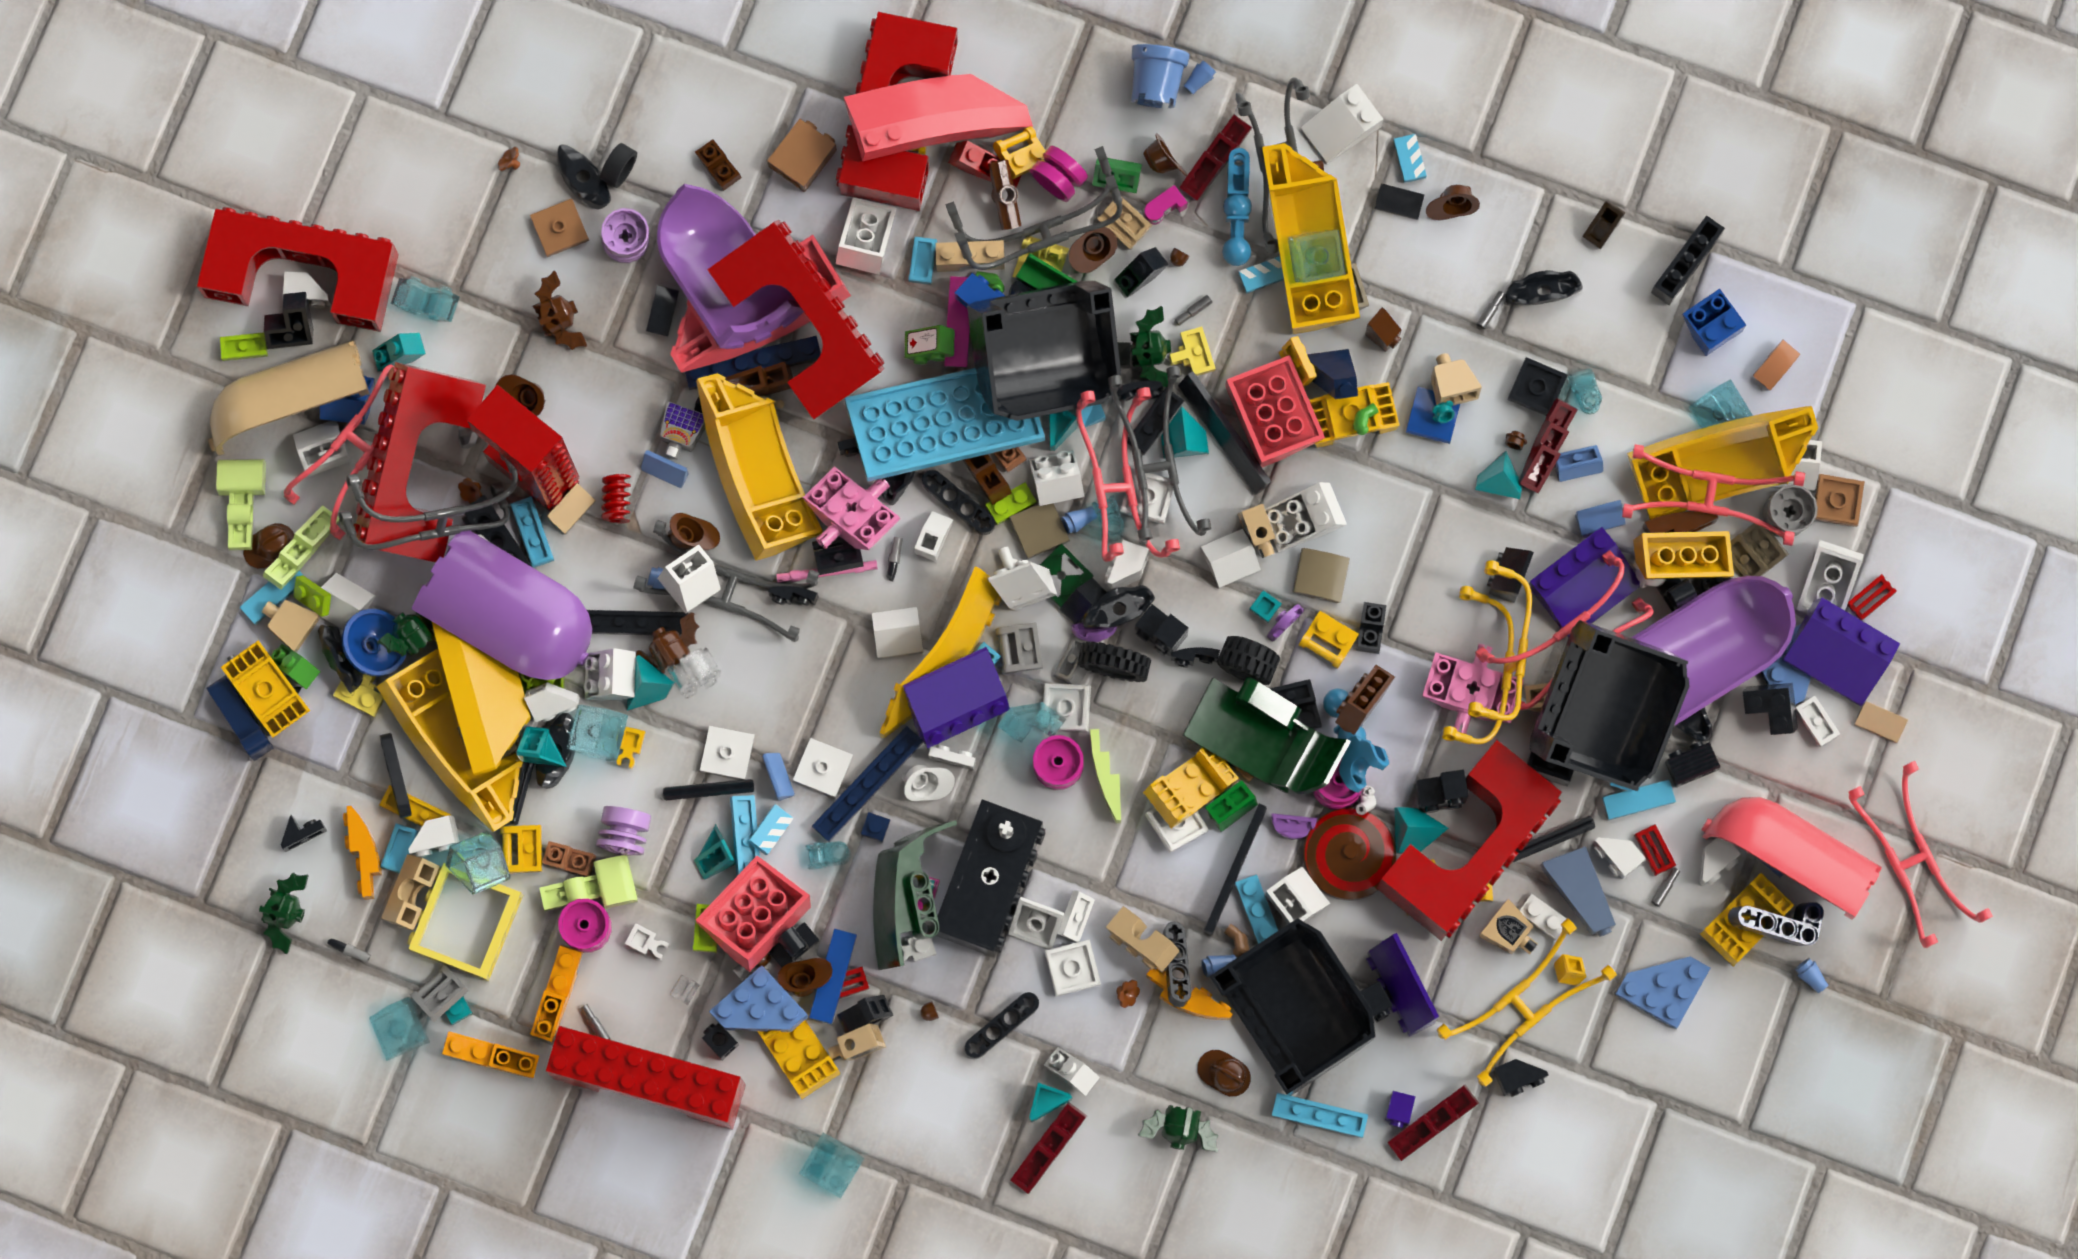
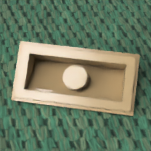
[547,483,596,534]
[1854,701,1908,743]

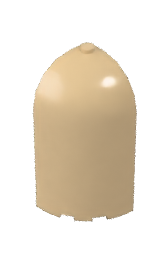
[208,340,370,456]

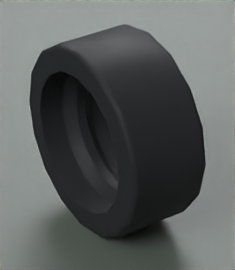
[600,143,637,188]

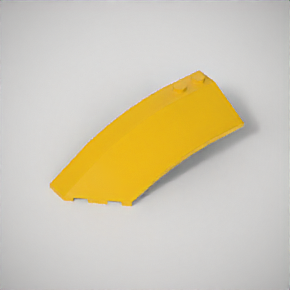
[1262,143,1360,334]
[696,373,823,561]
[1627,406,1818,520]
[432,622,531,776]

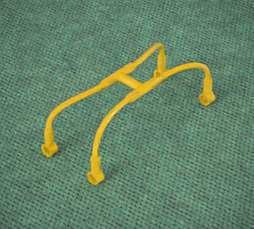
[1442,560,1532,744]
[1436,918,1617,1087]

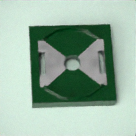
[1040,544,1094,608]

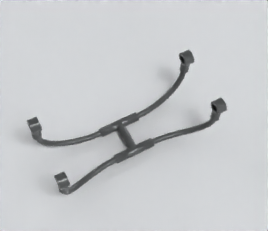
[1235,77,1329,254]
[945,146,1122,270]
[1108,366,1212,545]
[339,454,518,550]
[633,520,819,642]

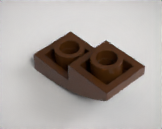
[695,139,742,191]

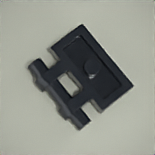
[812,536,864,575]

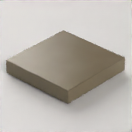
[1010,503,1070,559]

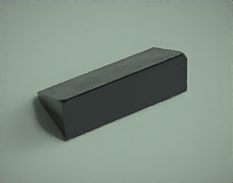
[1374,183,1425,220]

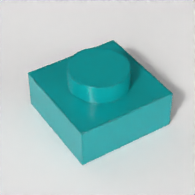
[1249,590,1282,623]
[445,996,473,1025]

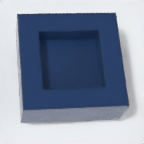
[861,812,891,842]

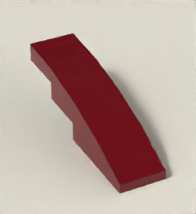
[1179,114,1253,201]
[1518,398,1578,494]
[1387,1085,1479,1161]
[1010,1102,1087,1194]

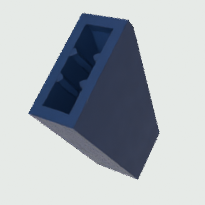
[1307,349,1358,399]

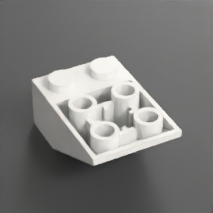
[1265,482,1347,552]
[988,560,1057,611]

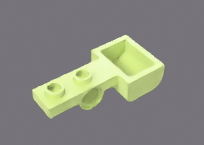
[216,459,266,550]
[539,855,638,911]

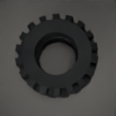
[1217,636,1280,685]

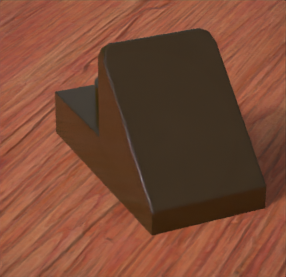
[1582,200,1625,249]

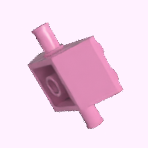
[803,466,900,550]
[1422,644,1524,734]

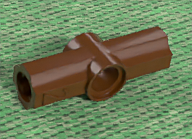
[988,159,1022,230]

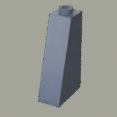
[1540,847,1616,937]

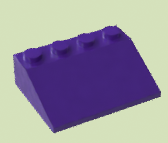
[1529,527,1640,638]
[1782,597,1900,706]
[903,647,1010,749]
[1366,933,1439,1037]

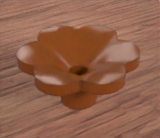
[498,146,520,171]
[458,478,483,504]
[1116,980,1140,1008]

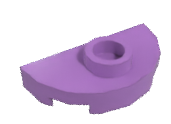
[1267,604,1304,642]
[1071,623,1117,642]
[1271,813,1317,840]

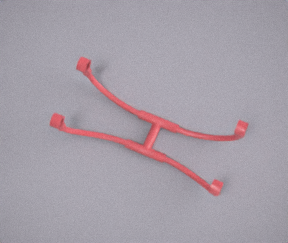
[284,365,394,540]
[1076,387,1180,562]
[1622,444,1805,546]
[1475,550,1654,710]
[1848,761,1993,948]

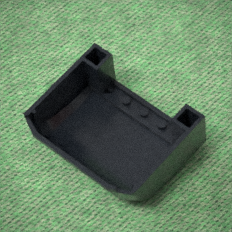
[967,281,1123,421]
[1529,620,1690,791]
[1210,918,1376,1096]

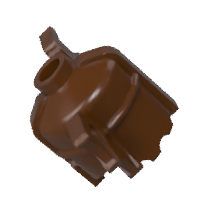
[533,270,587,350]
[636,612,700,674]

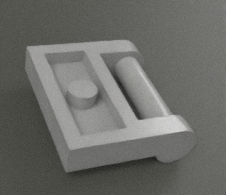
[995,622,1043,675]
[410,964,469,1022]

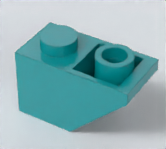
[372,333,426,371]

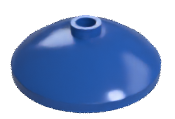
[342,609,407,677]

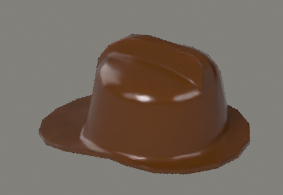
[1143,133,1188,177]
[1426,184,1480,220]
[1069,227,1118,273]
[495,374,546,416]
[668,513,720,550]
[243,523,294,569]
[777,958,833,997]
[1198,1050,1251,1097]

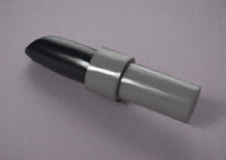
[887,537,903,582]
[327,939,371,963]

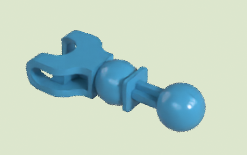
[1222,148,1252,266]
[1323,688,1389,793]

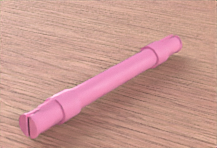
[776,560,878,583]

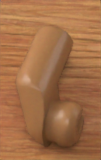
[1224,924,1249,958]

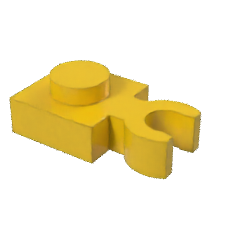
[617,726,646,769]

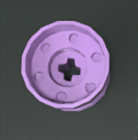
[601,208,649,263]
[596,806,651,856]

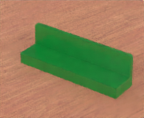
[1015,253,1078,290]

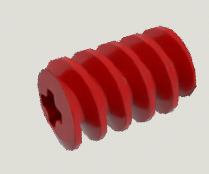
[601,474,631,524]

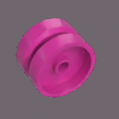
[1030,146,1088,202]
[1033,735,1084,790]
[1313,759,1363,810]
[558,899,612,953]

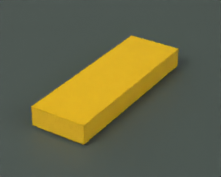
[379,785,452,827]

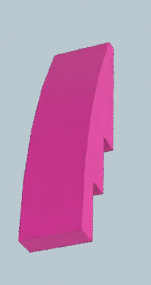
[944,276,970,367]

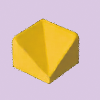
[1554,954,1586,986]

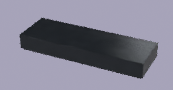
[1127,387,1184,455]

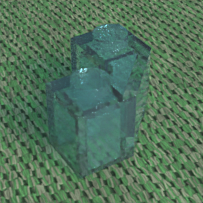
[391,276,460,322]
[998,702,1066,743]

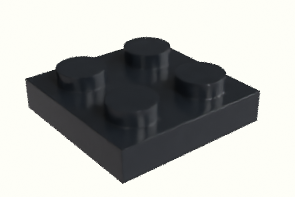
[1507,357,1568,416]

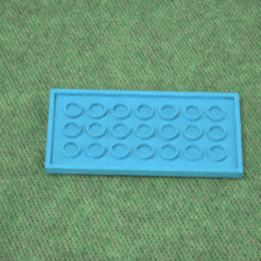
[845,368,1045,482]

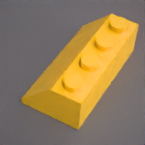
[1633,531,1734,579]

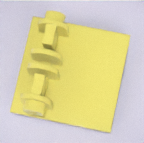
[1012,236,1069,278]

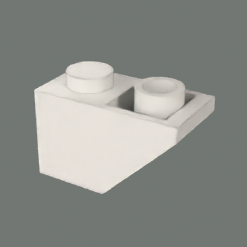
[283,272,332,308]
[914,511,953,562]
[524,682,580,722]
[1593,837,1646,879]
[1700,838,1741,886]
[1044,1047,1100,1096]

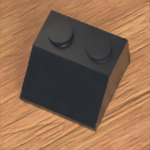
[1487,547,1534,603]

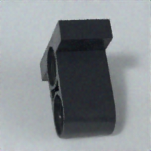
[1656,578,1697,612]
[769,922,820,968]
[837,995,894,1034]

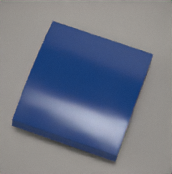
[1406,387,1460,444]

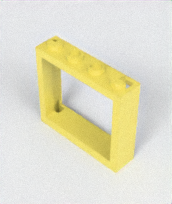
[407,863,524,981]

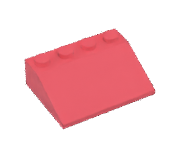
[1225,355,1325,467]
[696,856,811,972]

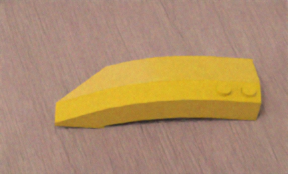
[880,566,1002,738]
[376,649,523,832]

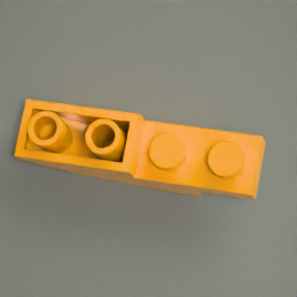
[343,806,382,900]
[530,945,583,1042]
[1146,968,1233,1020]
[442,1031,540,1079]

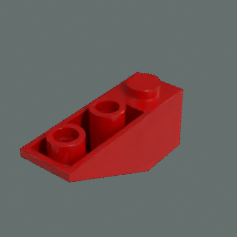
[948,140,1022,188]

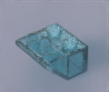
[799,1132,865,1199]

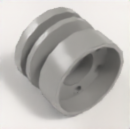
[1762,485,1818,536]

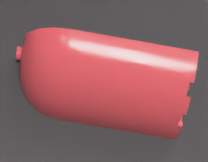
[1701,797,1882,920]

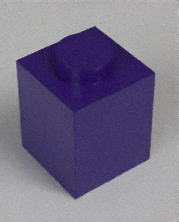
[1385,1091,1416,1128]

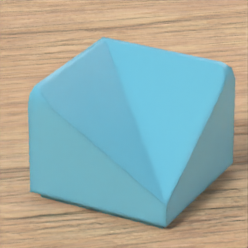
[1081,404,1105,427]

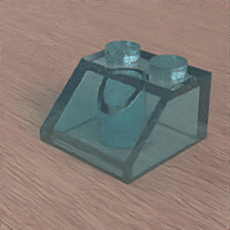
[1288,230,1346,283]
[1688,379,1753,428]
[567,705,628,762]
[445,831,511,895]
[369,997,430,1061]

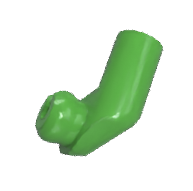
[976,271,1005,293]
[1353,403,1379,435]

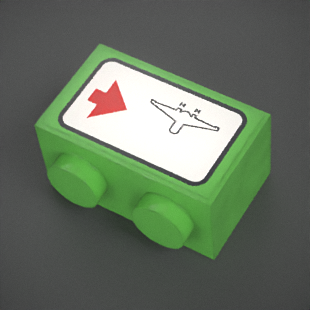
[904,325,955,365]

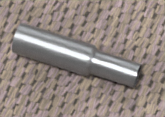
[1476,291,1505,329]
[1175,295,1213,326]
[1651,867,1680,907]
[580,1004,611,1040]

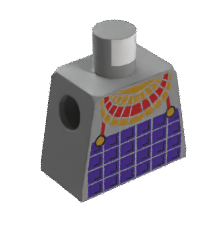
[660,401,706,460]

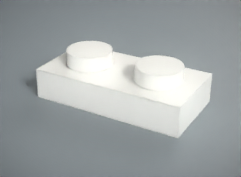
[1796,696,1840,747]
[928,745,976,770]
[1057,890,1095,942]
[1520,894,1567,940]

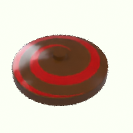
[1303,808,1396,901]

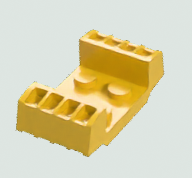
[1309,382,1400,448]
[221,640,310,738]
[1143,748,1239,829]
[1700,873,1794,967]
[757,1020,841,1099]

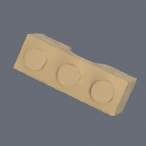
[936,240,1005,272]
[381,854,440,931]
[1106,906,1179,972]

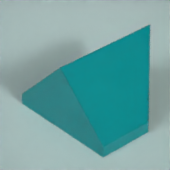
[1161,406,1209,459]
[1049,411,1077,451]
[1475,451,1522,499]
[627,655,675,711]
[517,726,567,767]
[1394,807,1449,854]
[694,824,736,880]
[1029,1083,1072,1122]

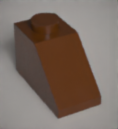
[1365,307,1402,352]

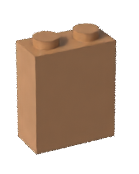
[767,119,837,192]

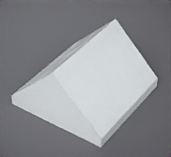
[1200,529,1261,588]
[313,573,376,630]
[872,607,923,659]
[1008,897,1064,950]

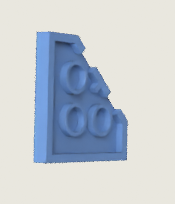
[1761,624,1811,706]
[1615,956,1711,1029]
[709,966,808,1032]

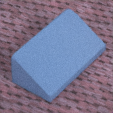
[1555,445,1603,482]
[641,450,689,488]
[1575,500,1626,536]
[762,753,795,801]

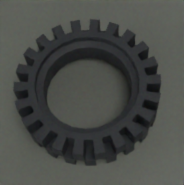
[1077,642,1151,682]

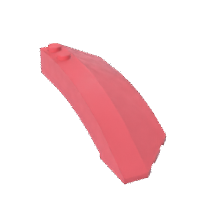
[844,74,1033,161]
[670,235,851,373]

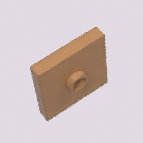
[530,198,589,257]
[1815,474,1865,527]

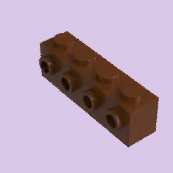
[1335,665,1395,735]

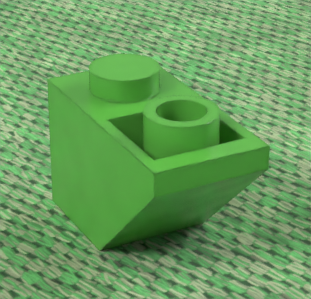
[271,644,321,690]

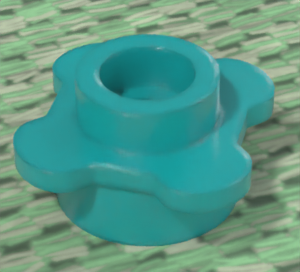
[1432,401,1455,423]

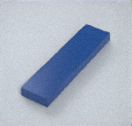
[809,928,857,1025]

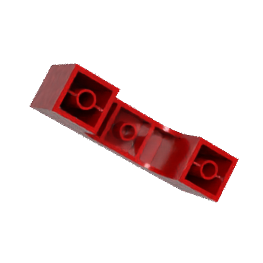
[836,12,958,211]
[197,207,399,332]
[707,220,885,420]
[353,362,486,563]
[467,385,580,512]
[1376,740,1562,941]
[546,1026,746,1130]

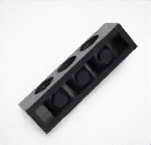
[1651,215,1725,306]
[462,495,533,568]

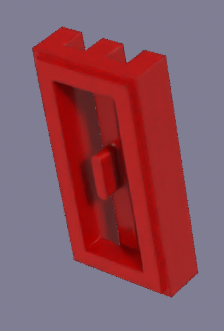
[1847,574,1897,621]
[1634,824,1676,876]
[839,966,869,999]

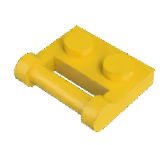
[993,126,1045,179]
[1298,611,1359,669]
[500,825,542,874]

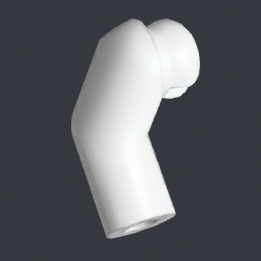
[998,547,1024,570]
[1356,786,1376,815]

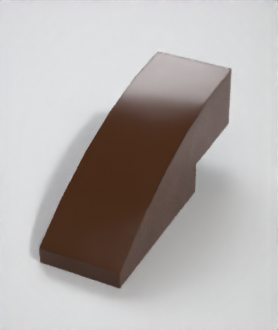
[725,361,793,396]
[963,454,1012,505]
[1642,511,1719,533]

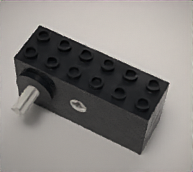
[936,799,1046,958]

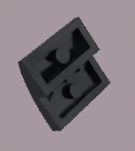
[1271,679,1322,729]

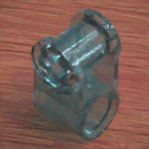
[1568,368,1602,414]
[1092,495,1125,542]
[805,841,851,870]

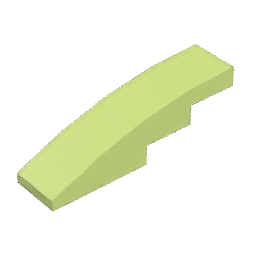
[263,505,339,590]
[1090,729,1121,824]

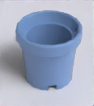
[1131,44,1190,108]

